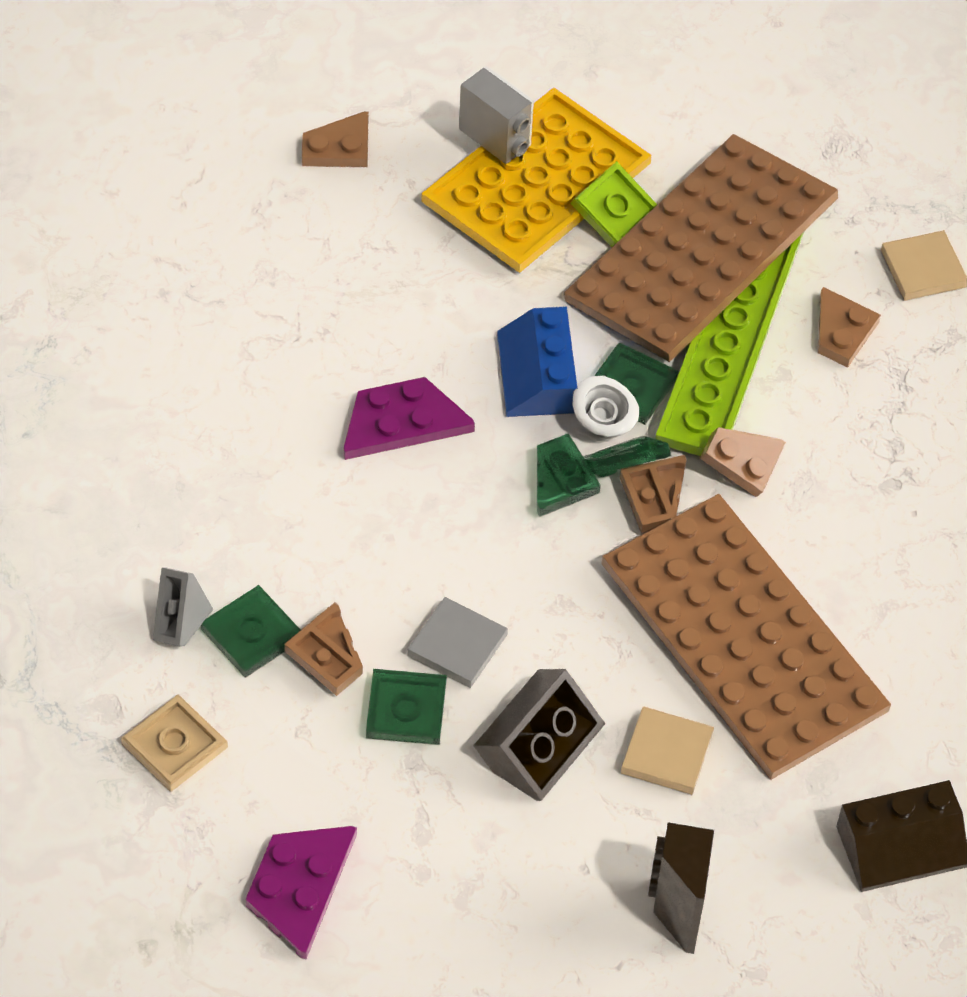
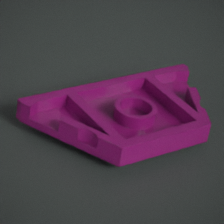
[344,377,475,460]
[246,826,357,960]

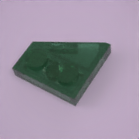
[537,433,601,517]
[580,435,671,477]

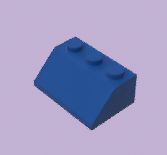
[497,306,578,417]

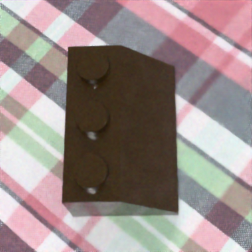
[473,669,606,801]
[836,780,967,892]
[648,822,714,954]

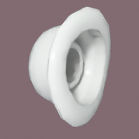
[572,376,639,437]

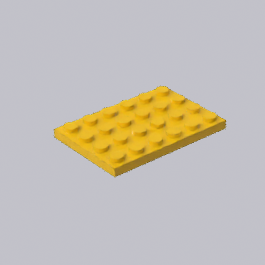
[421,87,652,273]

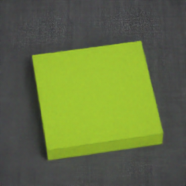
[570,161,658,247]

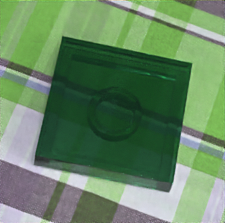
[595,342,679,425]
[201,585,301,678]
[366,668,447,745]

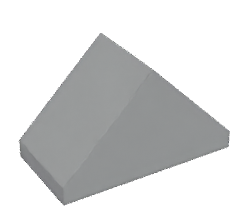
[153,567,213,647]

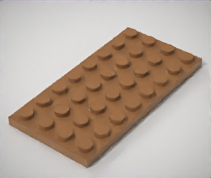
[564,134,838,362]
[601,494,891,780]

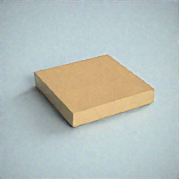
[881,230,967,301]
[121,694,228,792]
[621,706,714,795]

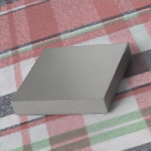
[407,597,508,688]

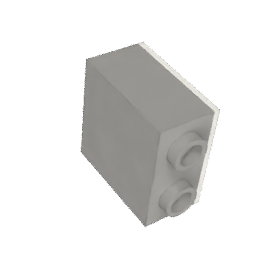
[459,66,534,164]

